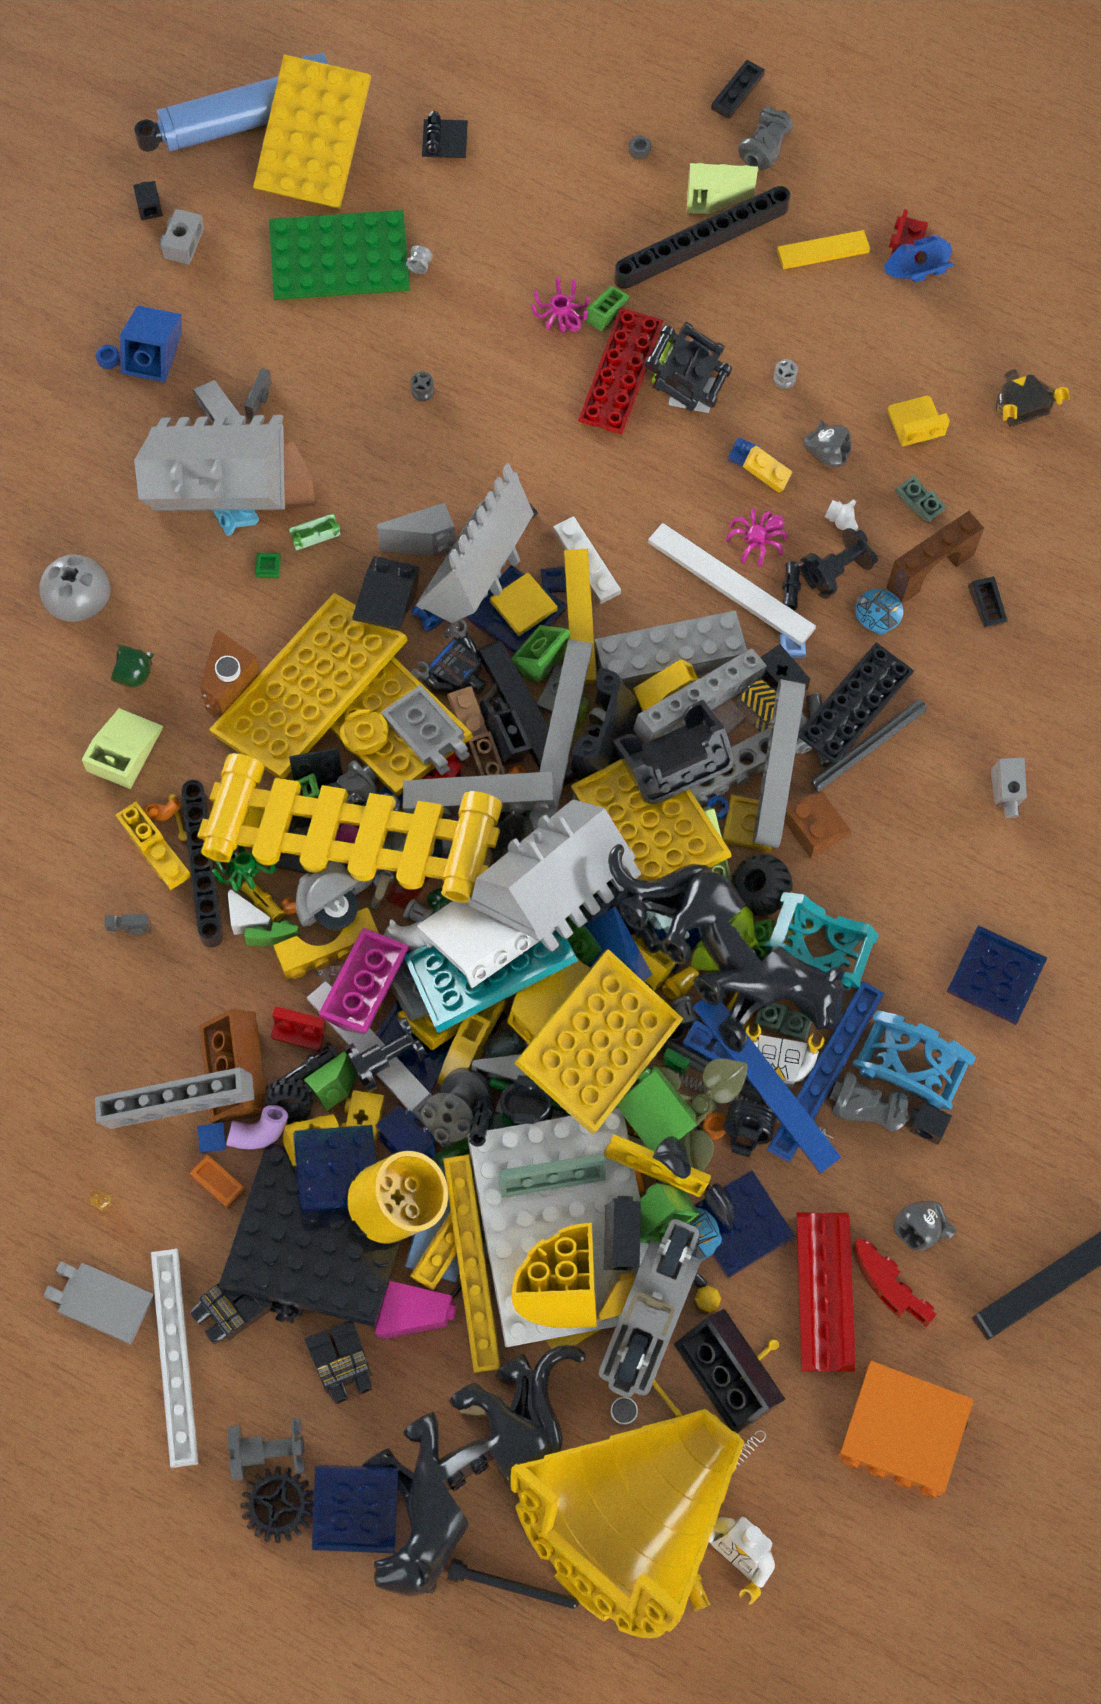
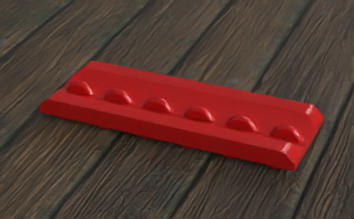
[578,308,664,435]
[796,1212,856,1372]

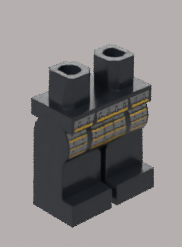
[190,1283,272,1345]
[304,1321,372,1404]

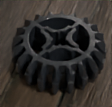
[240,1466,316,1544]

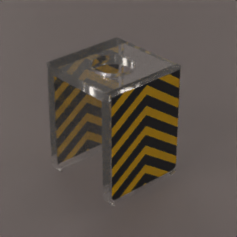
[735,677,776,732]

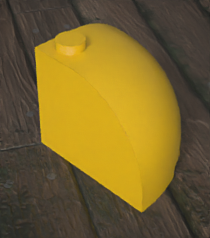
[511,1222,597,1328]

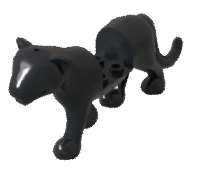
[608,844,844,1053]
[359,1345,586,1597]

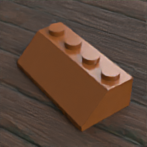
[199,1009,266,1123]

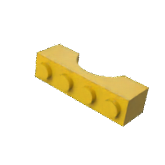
[273,907,379,980]

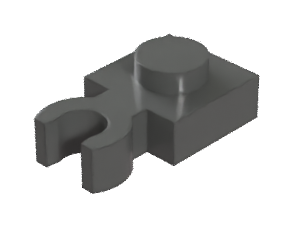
[104,914,151,935]

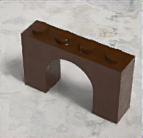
[886,511,984,604]

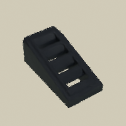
[968,576,1008,628]

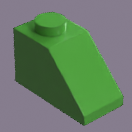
[304,1052,357,1111]

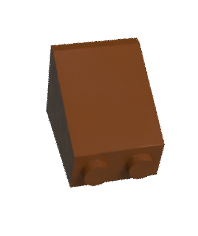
[200,630,260,717]

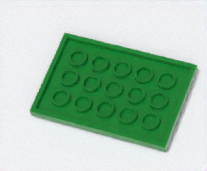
[269,210,410,300]

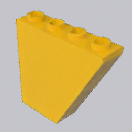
[507,957,590,1044]

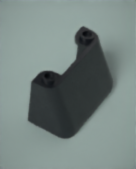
[571,668,642,780]
[613,700,734,804]

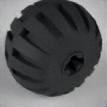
[731,854,793,916]

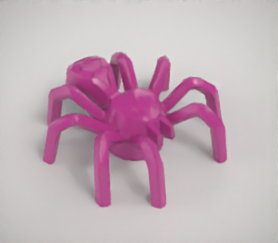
[531,277,590,333]
[726,508,787,567]

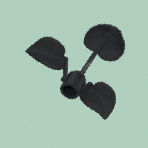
[653,1126,735,1230]

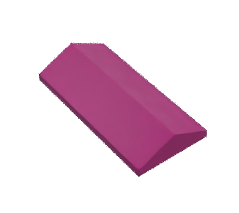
[319,928,409,1034]

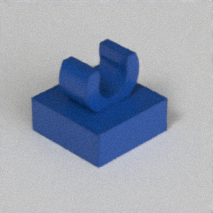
[728,437,759,466]

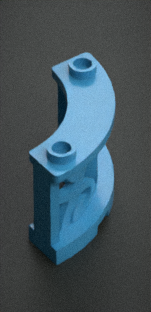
[853,1010,976,1111]

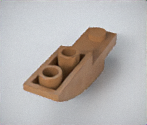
[447,686,505,776]

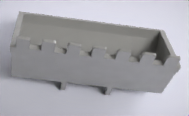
[134,415,285,511]
[416,463,534,623]
[469,799,641,951]

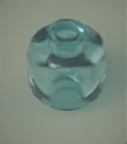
[484,1028,523,1058]

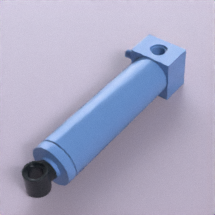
[134,52,328,152]

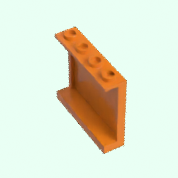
[837,1361,974,1498]

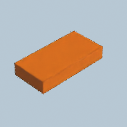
[189,1154,246,1209]

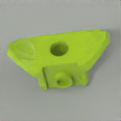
[691,906,758,971]

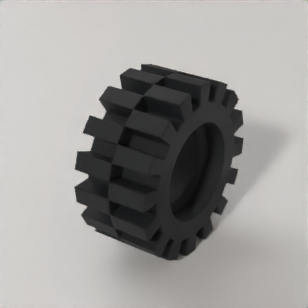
[264,1077,314,1125]

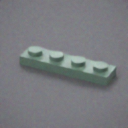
[499,1153,606,1198]

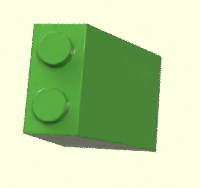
[617,1066,697,1151]

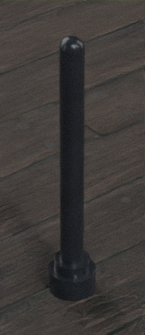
[447,1558,578,1609]

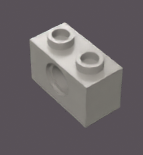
[159,209,204,265]

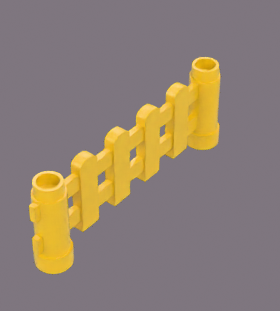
[197,753,502,903]

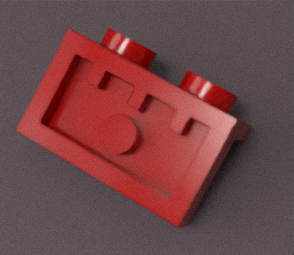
[889,209,928,263]
[270,1006,327,1051]

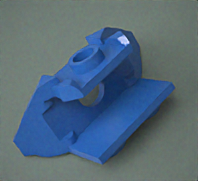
[884,235,953,282]

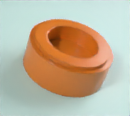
[702,1112,726,1139]

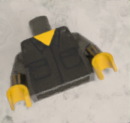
[995,369,1070,427]

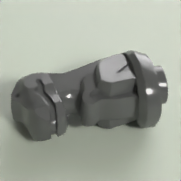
[738,106,793,170]
[309,761,379,804]
[828,1072,910,1132]

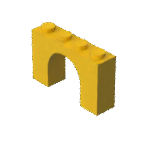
[633,659,698,711]

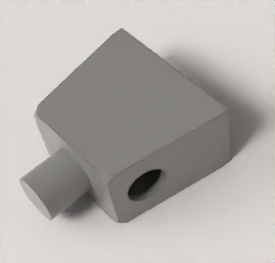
[991,758,1027,818]

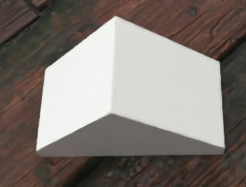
[228,890,272,935]

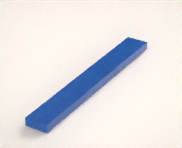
[767,981,884,1163]
[693,999,842,1174]

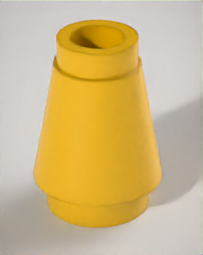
[662,966,699,1001]

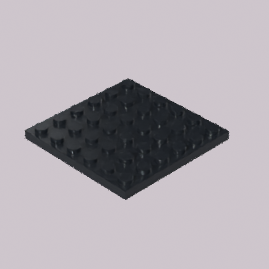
[219,1144,401,1327]

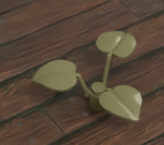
[649,1059,747,1172]

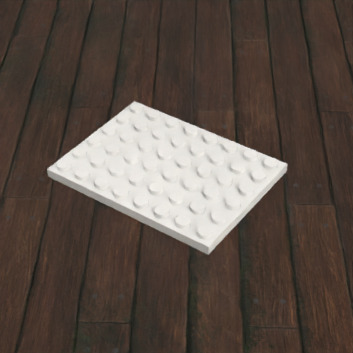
[467,1108,649,1348]

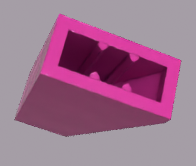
[375,1281,456,1340]

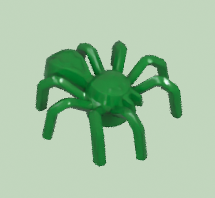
[212,845,276,891]

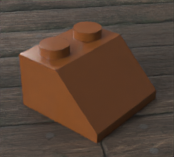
[784,793,852,858]

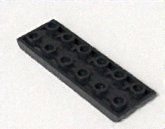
[798,642,915,765]

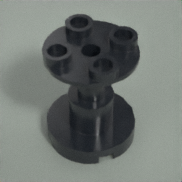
[800,528,878,599]
[343,1017,425,1093]

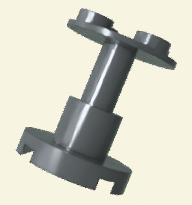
[421,1068,492,1143]
[228,1418,305,1481]

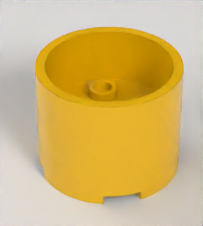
[348,1151,448,1243]

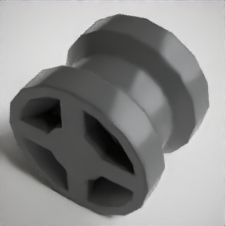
[411,372,434,401]

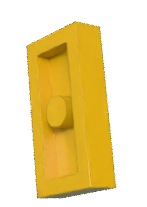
[742,446,792,493]

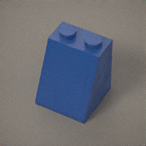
[120,305,182,382]

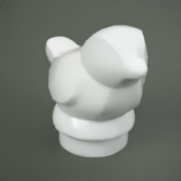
[825,499,858,531]

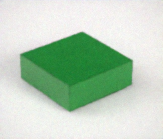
[255,553,281,578]
[662,1048,690,1075]

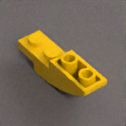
[115,802,191,891]
[437,1000,507,1085]

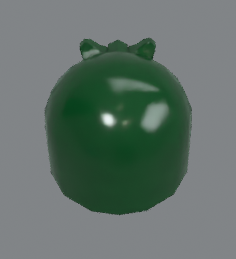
[111,644,154,687]

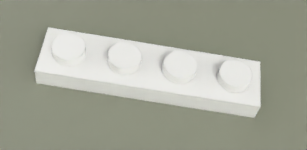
[553,516,621,604]

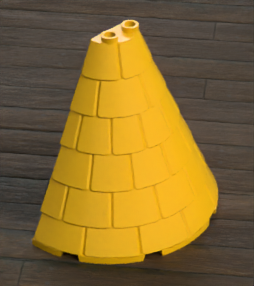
[511,1409,744,1638]

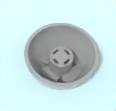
[39,554,111,622]

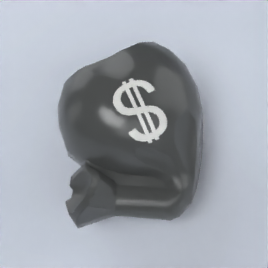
[803,421,852,468]
[894,1201,956,1250]

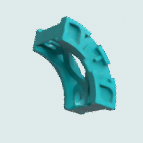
[764,892,879,990]

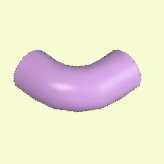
[226,1105,288,1150]

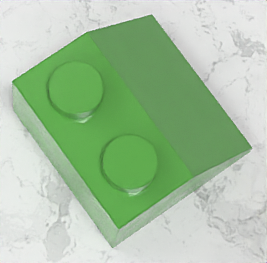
[511,625,570,682]
[639,1184,699,1243]

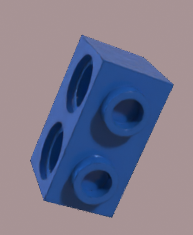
[683,1020,732,1061]

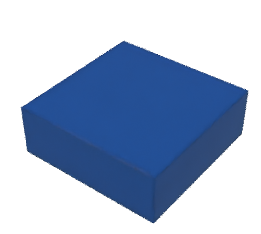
[197,1123,227,1154]

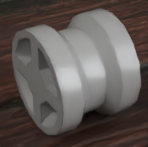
[406,245,433,274]
[773,359,798,389]

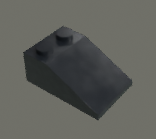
[352,556,420,631]

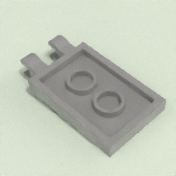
[381,685,470,775]
[43,1261,155,1345]

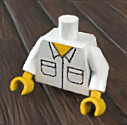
[745,1023,824,1088]
[707,1516,775,1605]

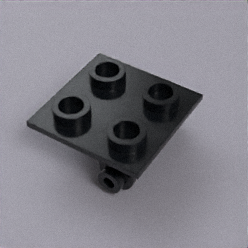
[422,111,468,158]
[289,748,343,793]

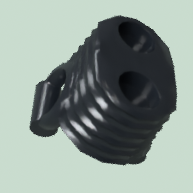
[500,1075,552,1124]
[723,1100,776,1158]

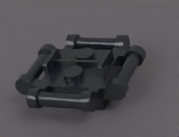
[645,321,733,412]

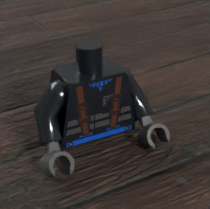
[411,619,486,695]

